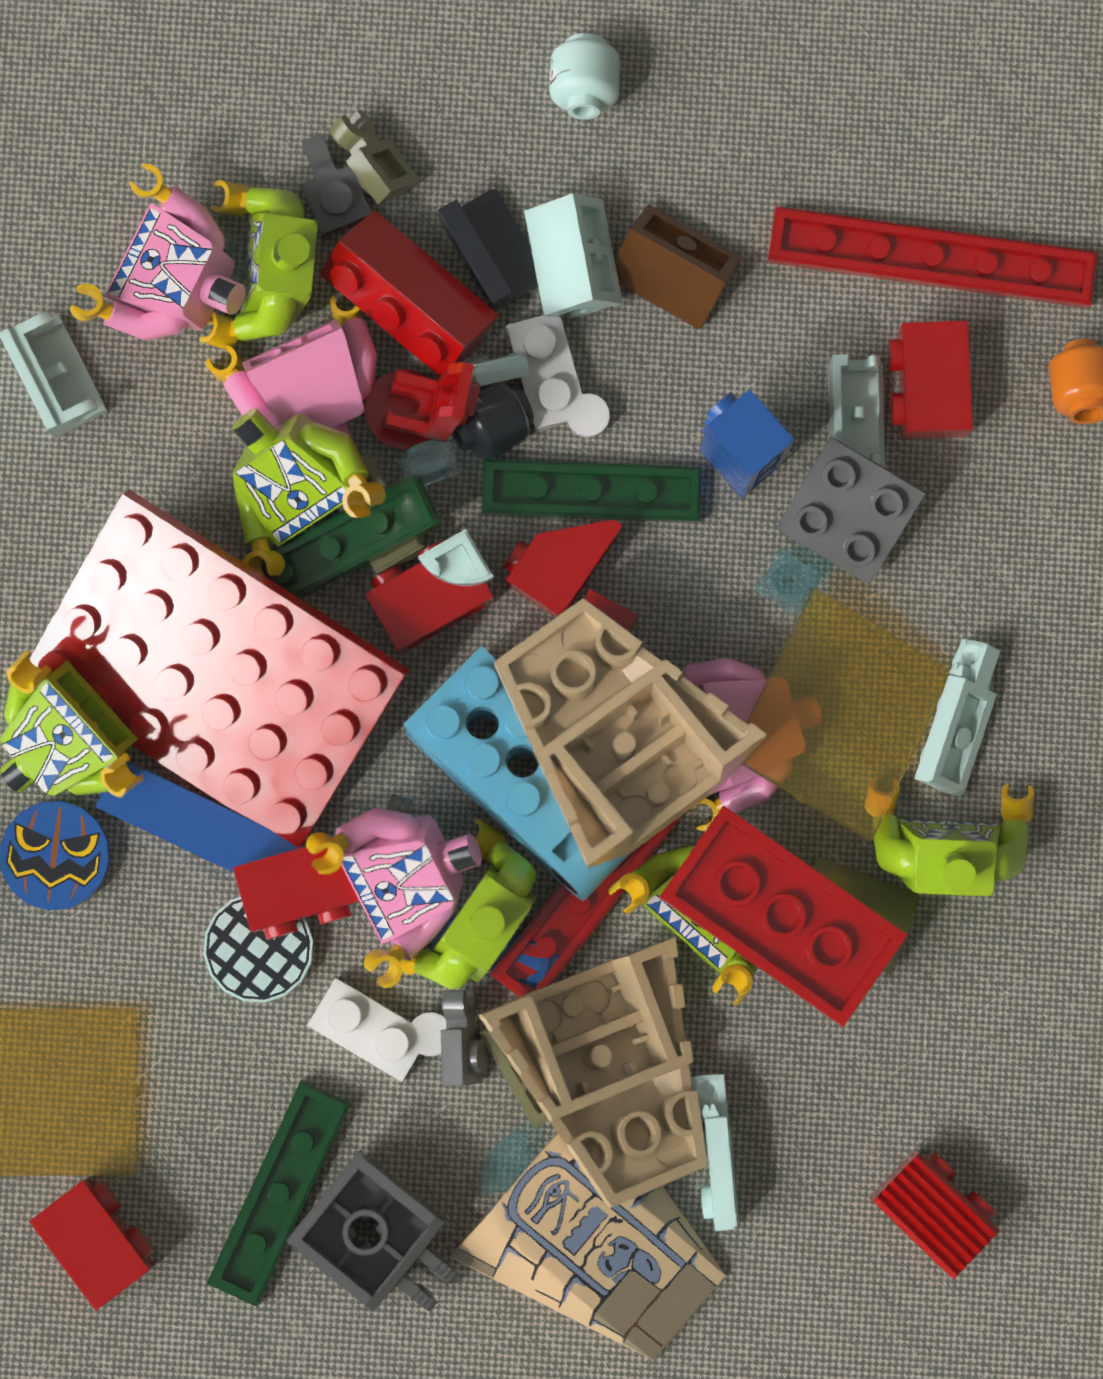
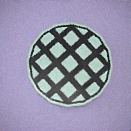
[203,896,314,1003]

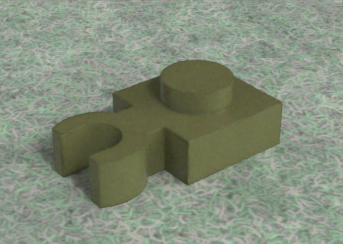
[329,110,421,204]

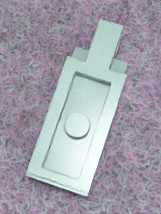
[914,639,1000,797]
[691,1074,740,1231]

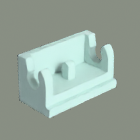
[524,193,623,318]
[0,311,108,438]
[828,355,885,468]

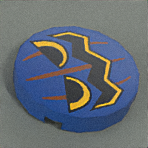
[0,801,111,911]

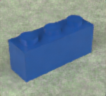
[699,389,794,499]

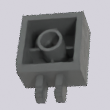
[286,1149,460,1312]

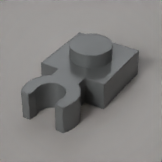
[441,989,488,1086]

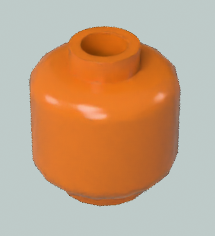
[1048,339,1103,424]

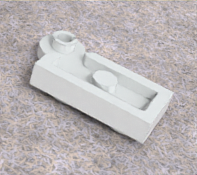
[506,315,610,438]
[307,978,446,1082]

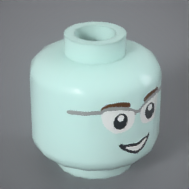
[549,33,621,119]

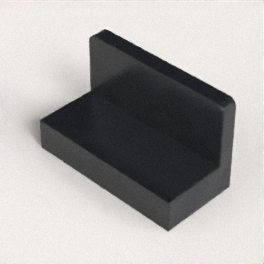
[438,189,539,312]

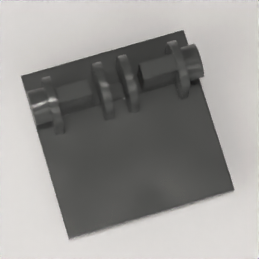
[776,436,926,585]

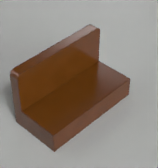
[615,204,742,329]

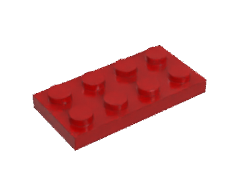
[658,805,908,1027]

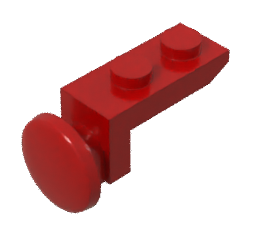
[364,362,480,450]

